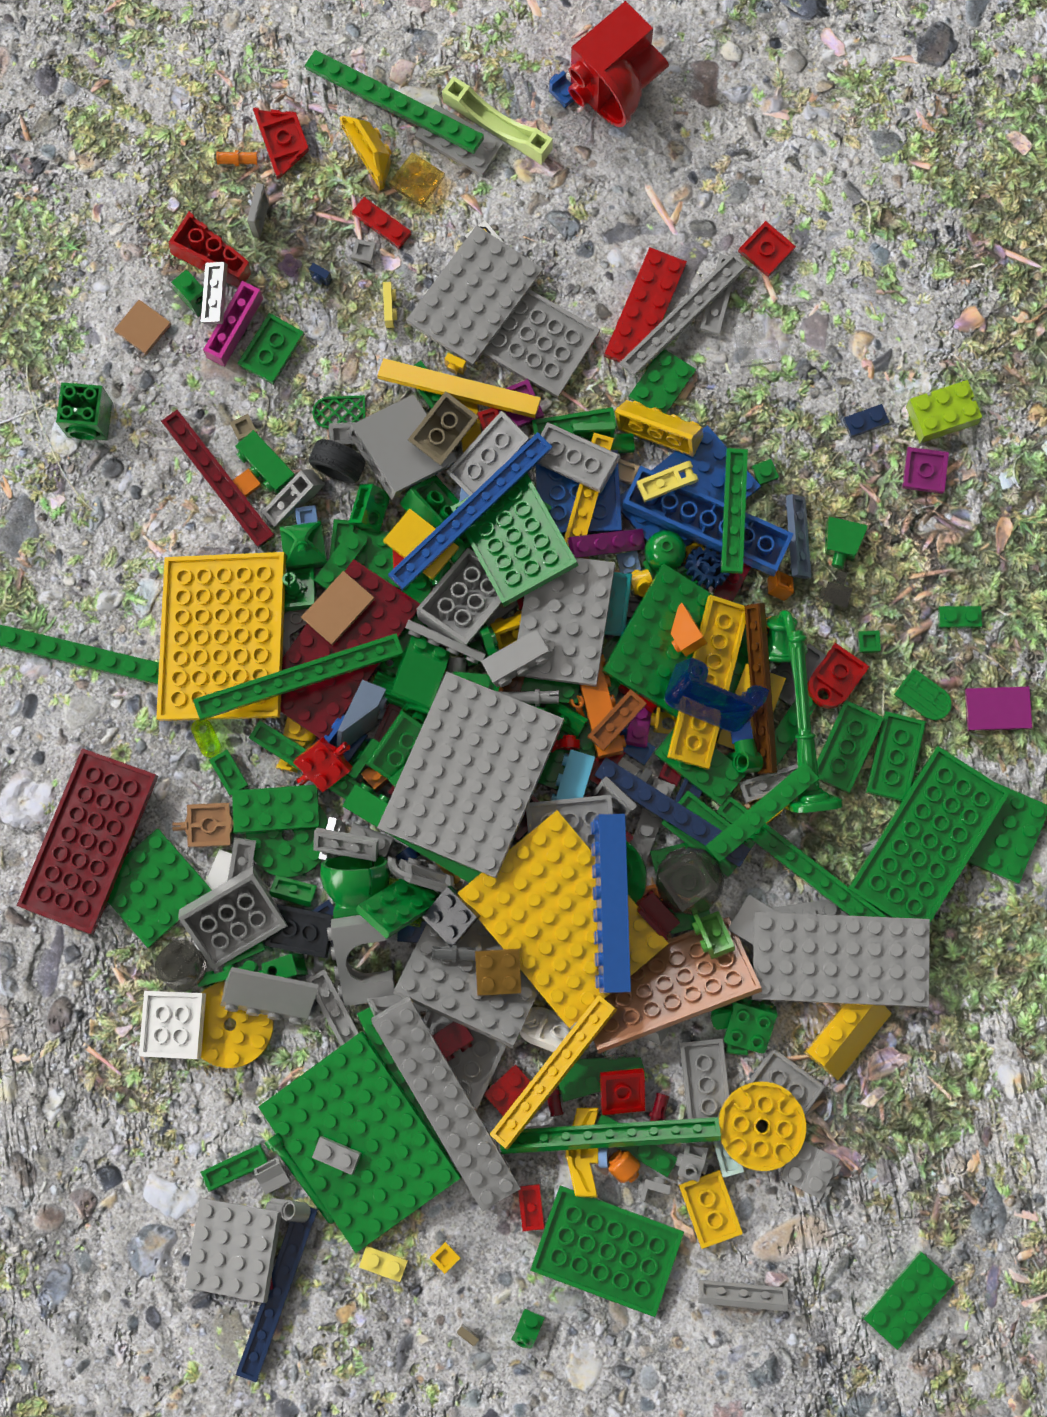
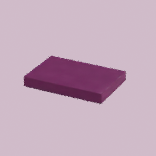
[965,686,1032,731]

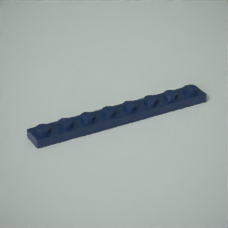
[594,757,751,868]
[236,1206,318,1382]

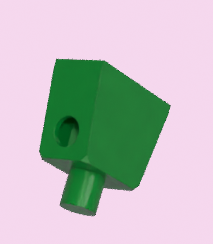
[171,270,204,317]
[825,516,868,569]
[257,953,309,979]

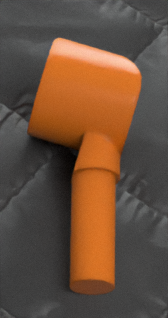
[569,695,586,718]

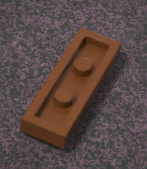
[588,689,647,751]

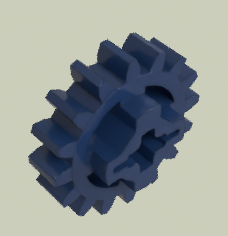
[684,547,729,589]

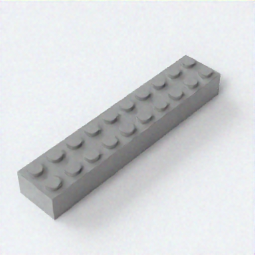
[371,996,520,1212]

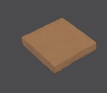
[114,300,172,355]

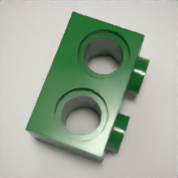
[348,484,390,532]

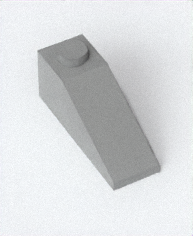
[262,469,325,527]

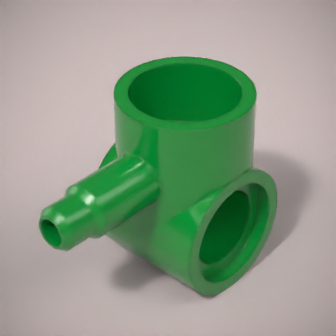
[726,739,763,773]

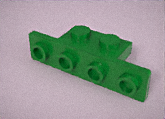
[572,421,635,453]

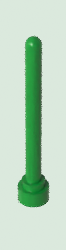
[264,1133,334,1224]

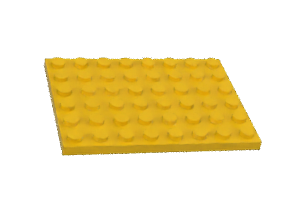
[156,552,286,721]
[458,810,669,1028]

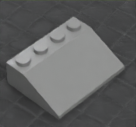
[416,548,502,646]
[178,866,287,970]
[220,967,319,1025]

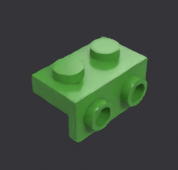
[692,911,735,959]

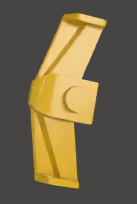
[276,717,316,773]
[565,1108,599,1198]

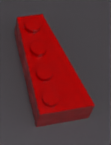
[168,211,251,288]

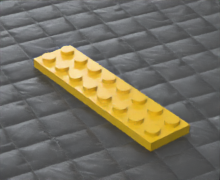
[667,595,746,769]

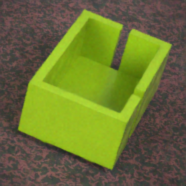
[906,380,982,444]

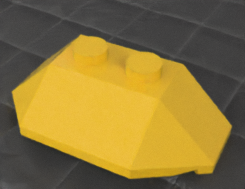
[339,116,392,190]

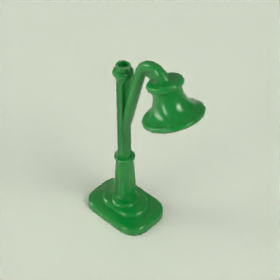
[766,610,843,813]

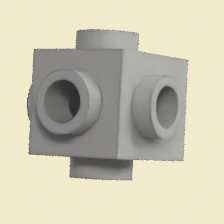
[675,1143,709,1182]

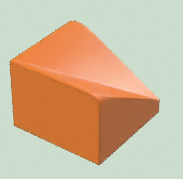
[767,570,794,601]

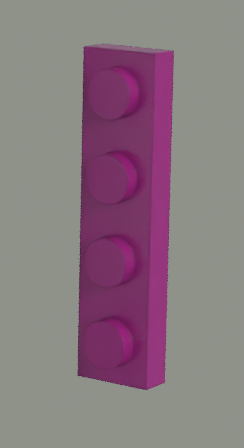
[568,528,645,558]

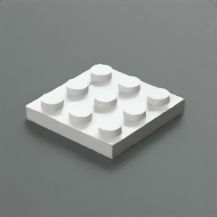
[139,991,206,1059]

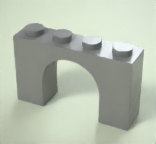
[327,915,396,1006]

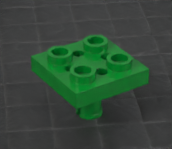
[282,567,316,612]

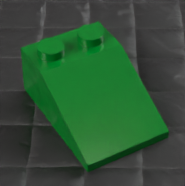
[391,636,450,709]

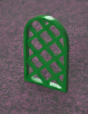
[312,395,366,429]

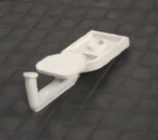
[519,1007,578,1052]

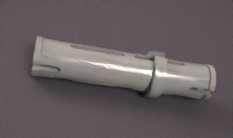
[496,689,559,706]

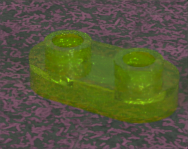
[191,720,222,759]

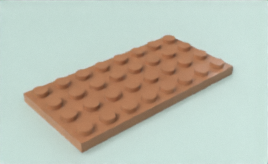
[593,917,762,1054]

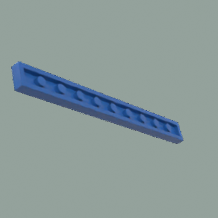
[388,432,553,590]

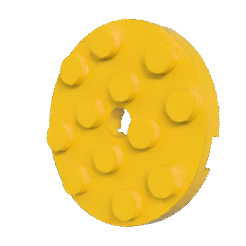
[201,982,274,1068]
[719,1082,806,1171]

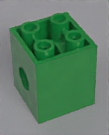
[56,382,112,441]

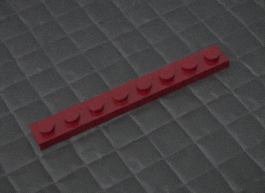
[161,409,275,549]

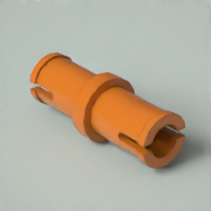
[216,150,258,166]

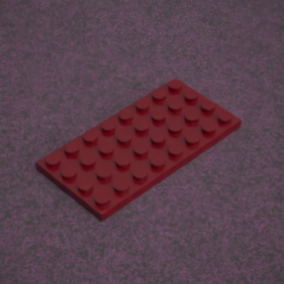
[280,559,420,739]
[16,748,159,935]

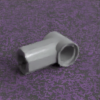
[266,1198,310,1223]

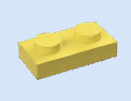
[383,282,397,328]
[359,1245,408,1282]

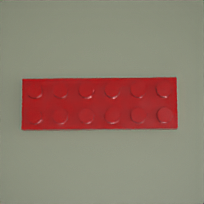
[604,247,687,363]

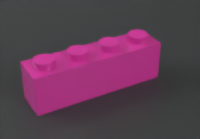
[203,281,263,367]

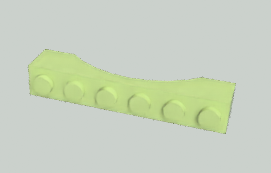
[442,76,553,165]

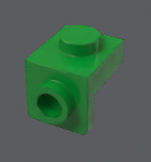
[511,1309,545,1349]

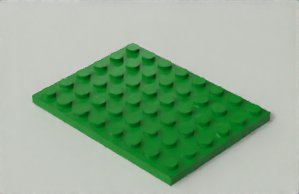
[258,1031,462,1253]

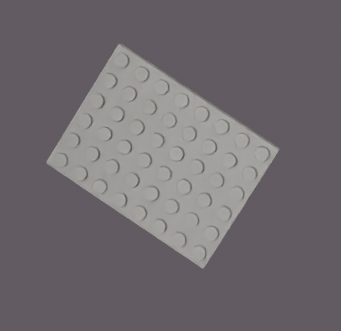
[377,672,565,878]

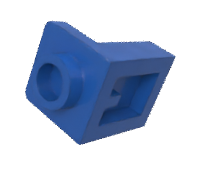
[549,71,574,108]

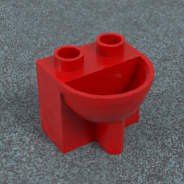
[568,1,669,127]

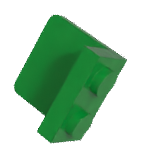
[724,996,778,1054]

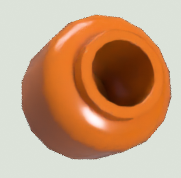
[608,1150,640,1183]

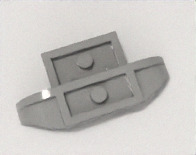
[388,856,468,892]

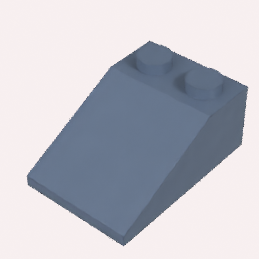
[336,680,388,748]

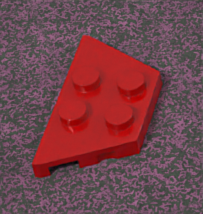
[253,107,309,179]

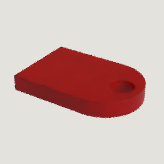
[808,643,870,709]

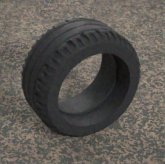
[309,439,366,484]

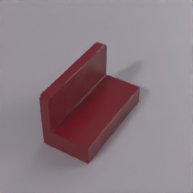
[635,890,680,941]

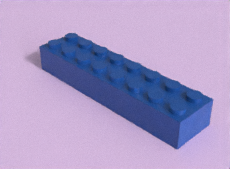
[622,466,794,577]
[590,814,631,993]

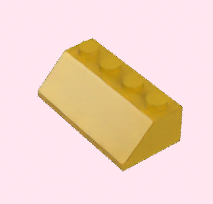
[615,400,703,457]
[804,1004,892,1081]

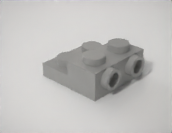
[779,1141,841,1200]

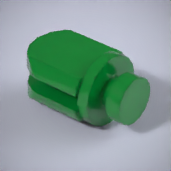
[710,1006,733,1030]

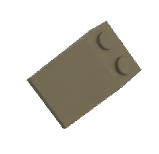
[408,391,478,466]

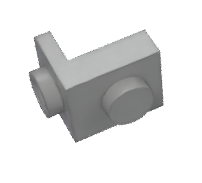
[636,1177,671,1202]

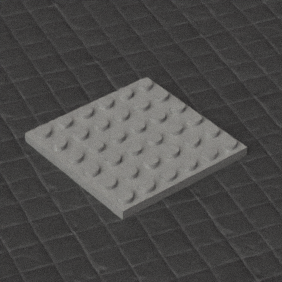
[393,919,538,1048]

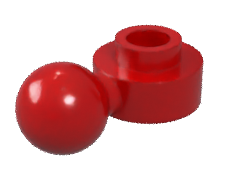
[551,735,580,753]

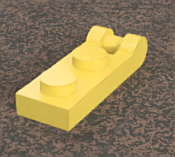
[637,461,699,502]

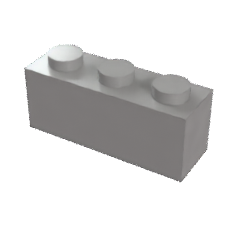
[481,629,552,687]

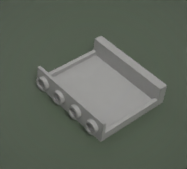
[348,394,457,501]

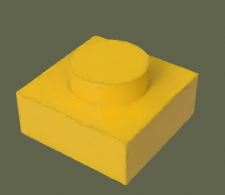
[444,353,467,375]
[430,1242,461,1274]

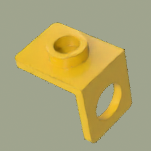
[650,707,677,734]

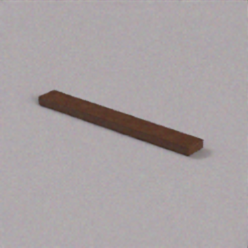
[744,603,777,774]

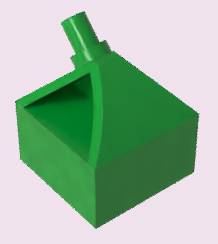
[280,521,328,571]

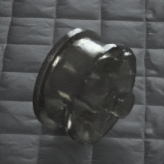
[155,940,208,992]

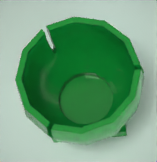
[320,856,390,919]

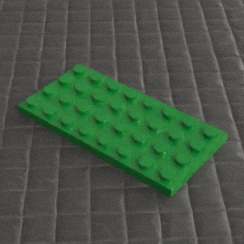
[848,746,1010,922]

